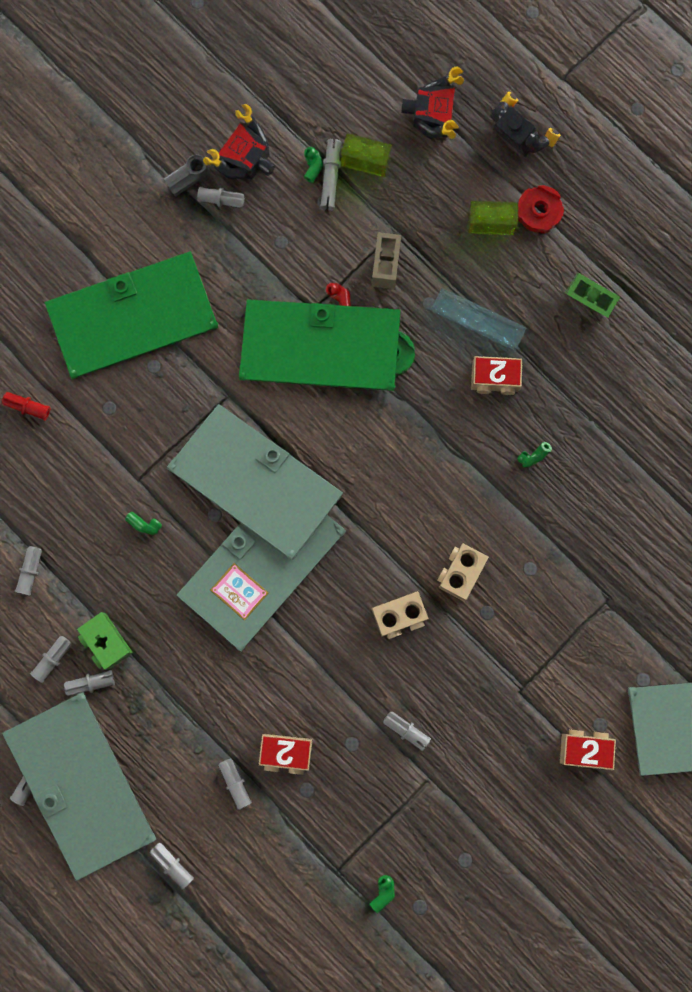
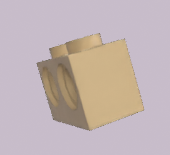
[437,543,489,601]
[372,591,428,639]

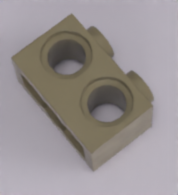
[372,232,401,289]

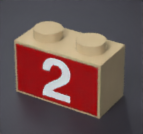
[471,356,522,395]
[560,730,616,770]
[259,734,312,774]

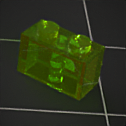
[341,133,392,177]
[468,201,518,235]

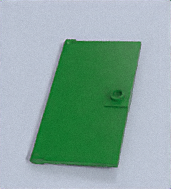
[45,251,219,380]
[239,299,401,391]

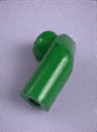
[304,147,323,183]
[517,442,552,468]
[125,512,162,535]
[369,875,395,914]

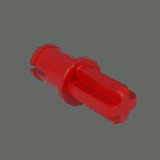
[1,392,51,421]

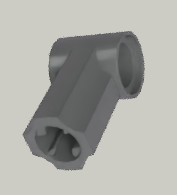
[164,154,210,197]

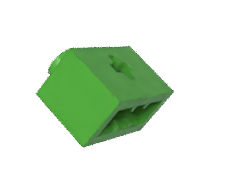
[565,273,620,318]
[77,612,133,670]

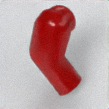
[326,283,351,306]

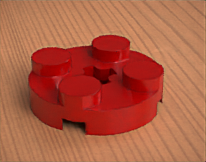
[517,185,564,234]

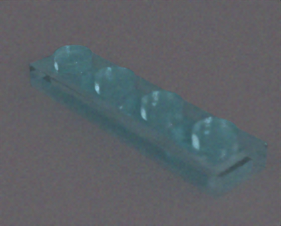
[431,288,527,351]

